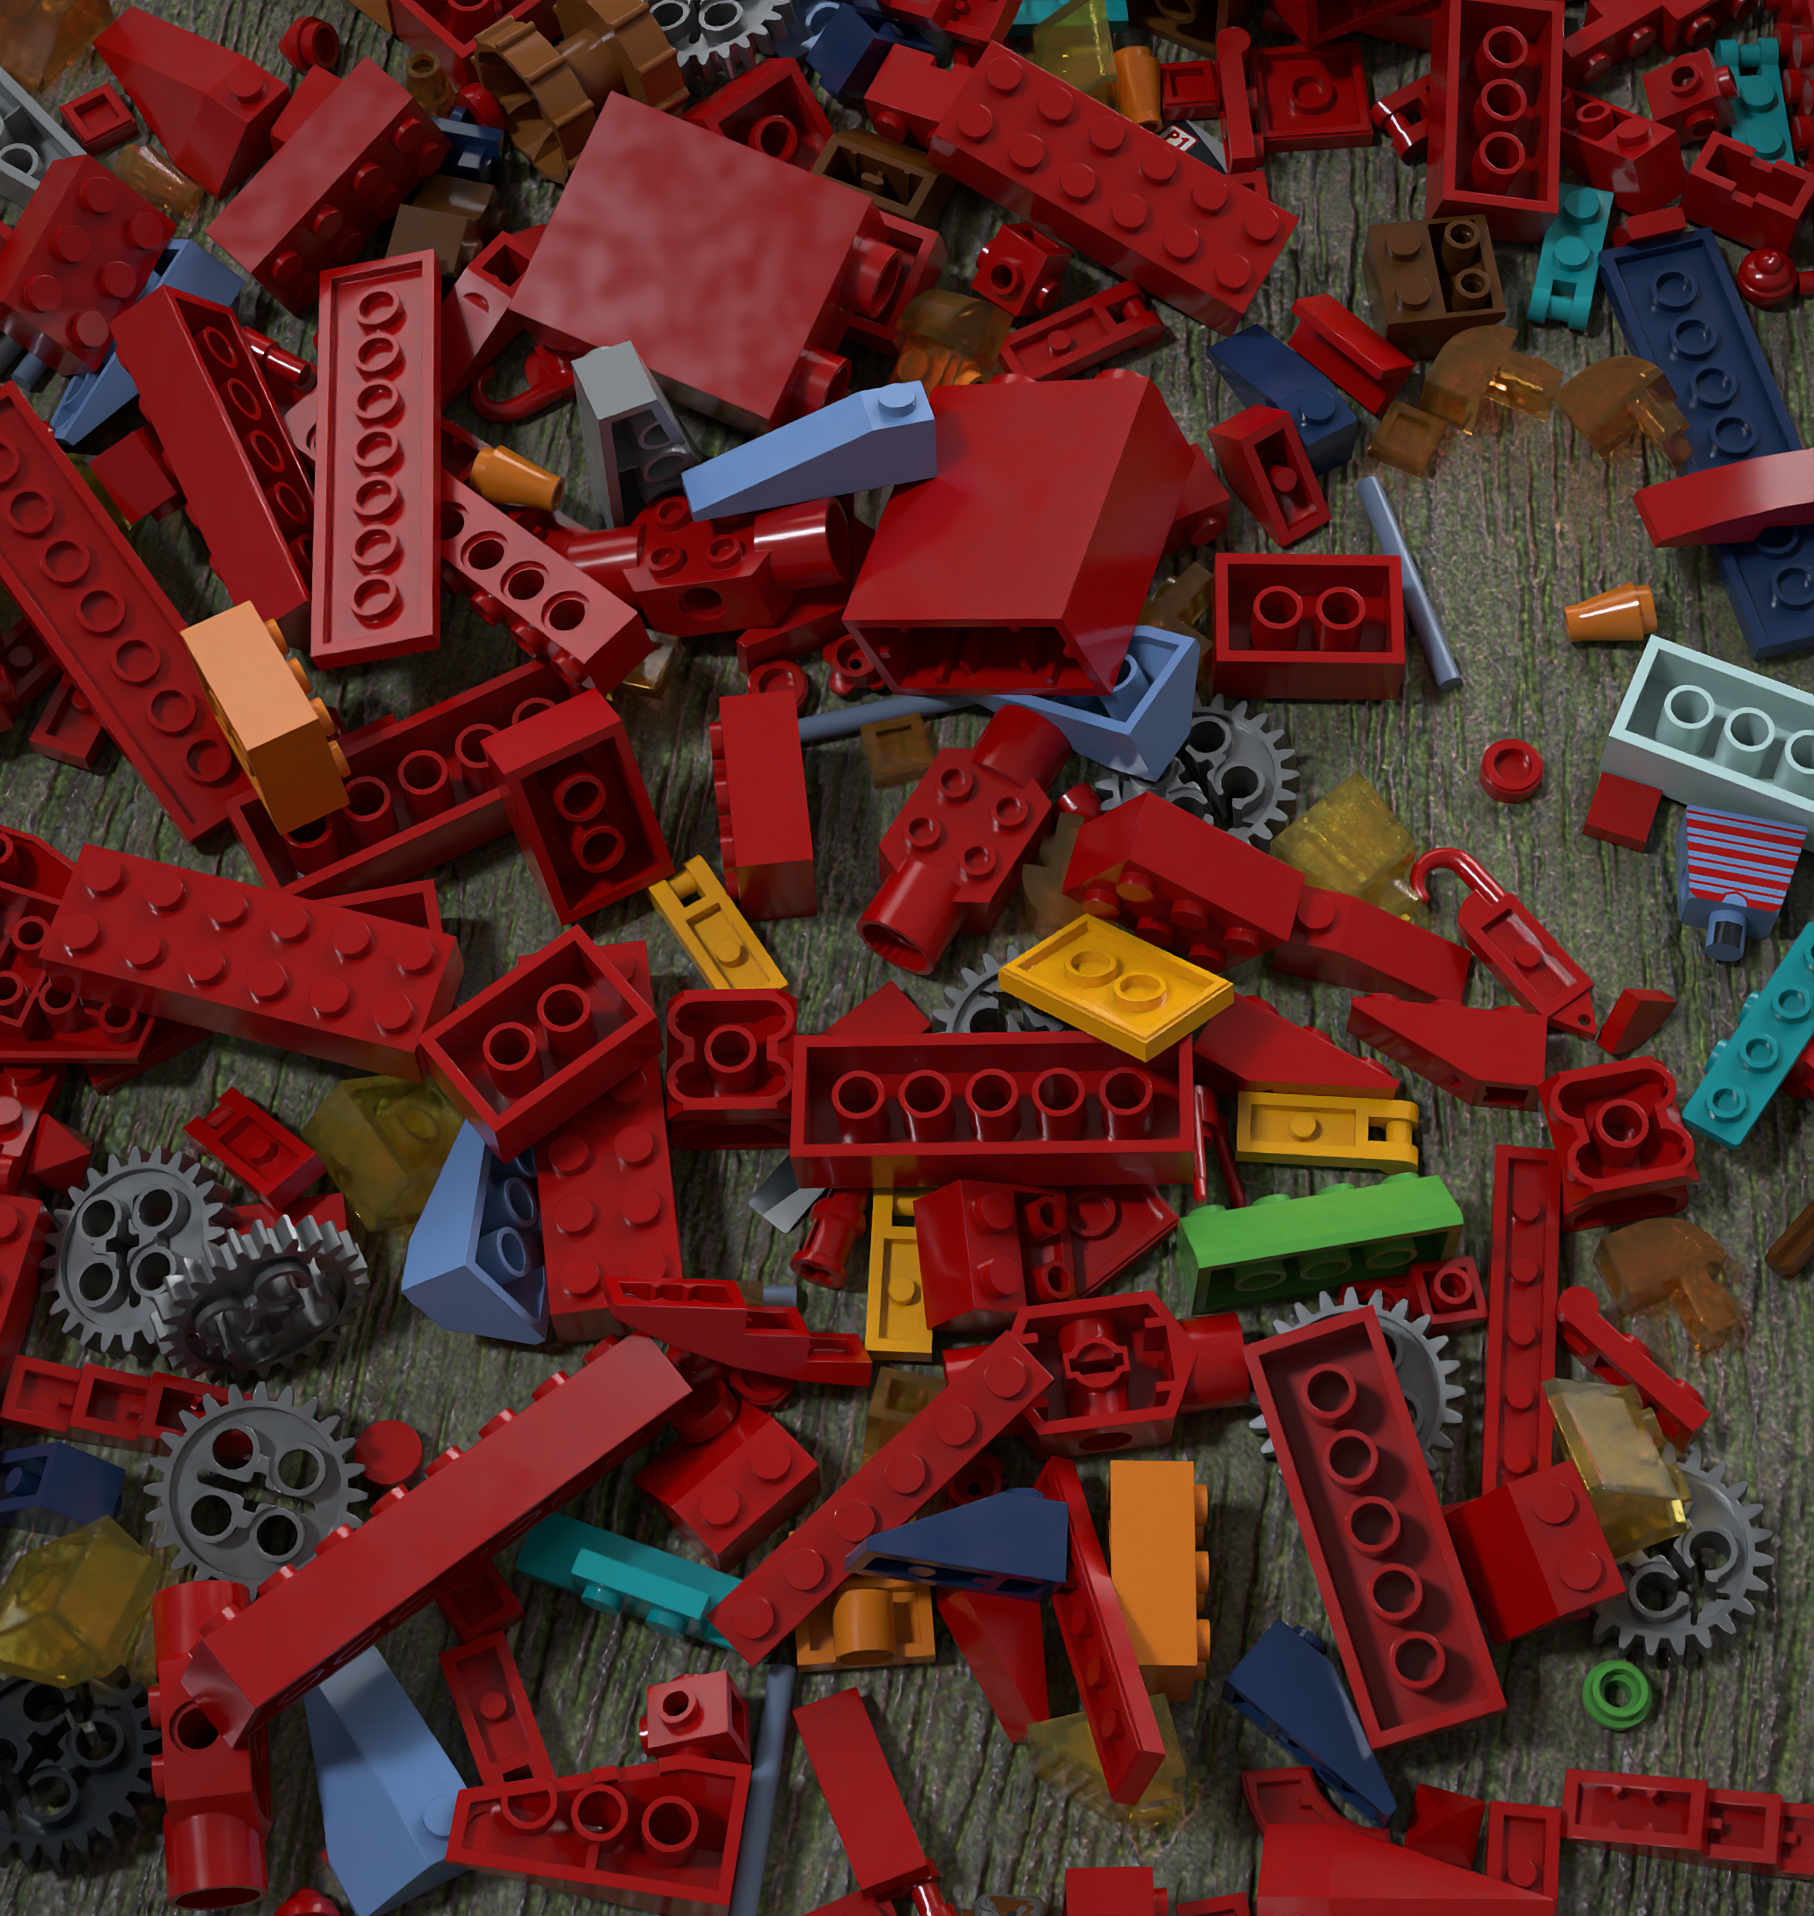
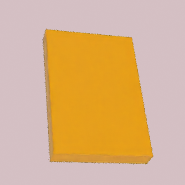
[998,913,1234,1062]

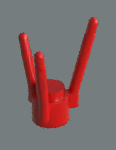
[1152,1085,1247,1209]

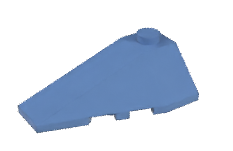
[50,239,246,446]
[961,625,1200,782]
[401,1118,550,1345]
[303,1645,470,1916]

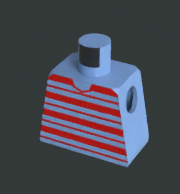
[1676,804,1808,961]

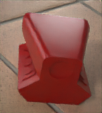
[666,988,797,1151]
[1537,1055,1700,1233]

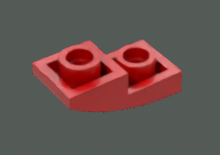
[1335,1256,1489,1347]

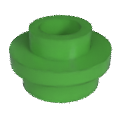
[1581,1660,1652,1731]

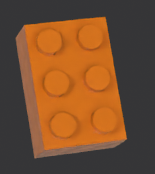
[180,600,351,836]
[1106,1460,1210,1702]

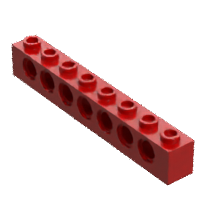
[282,386,655,697]

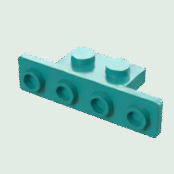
[1681,922,1814,1151]
[516,1512,773,1663]

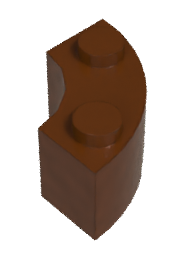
[385,173,508,280]

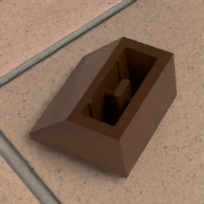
[811,127,958,229]
[1362,213,1506,361]

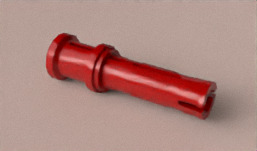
[789,1188,872,1289]

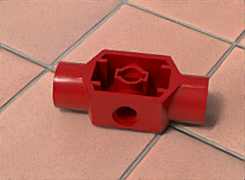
[567,495,852,640]
[856,704,1072,975]
[942,1290,1250,1461]
[148,1580,273,1911]

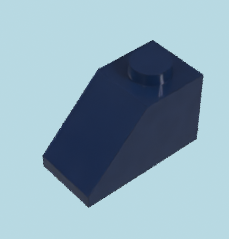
[805,3,945,100]
[0,1441,126,1539]

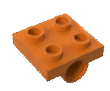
[789,1523,936,1672]

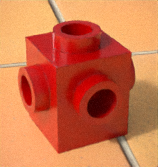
[1641,48,1740,146]
[970,222,1074,320]
[639,1670,751,1765]

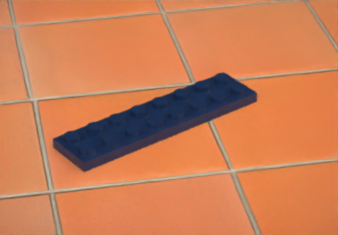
[1597,227,1814,661]

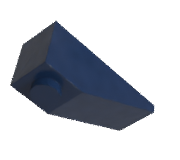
[1206,323,1359,477]
[844,1488,1068,1603]
[1221,1618,1398,1829]

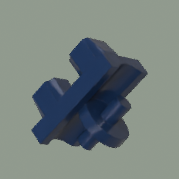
[418,106,505,186]

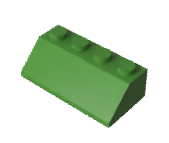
[1176,1172,1464,1315]

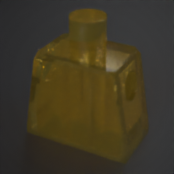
[1269,770,1423,921]

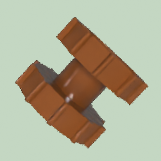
[470,0,690,188]

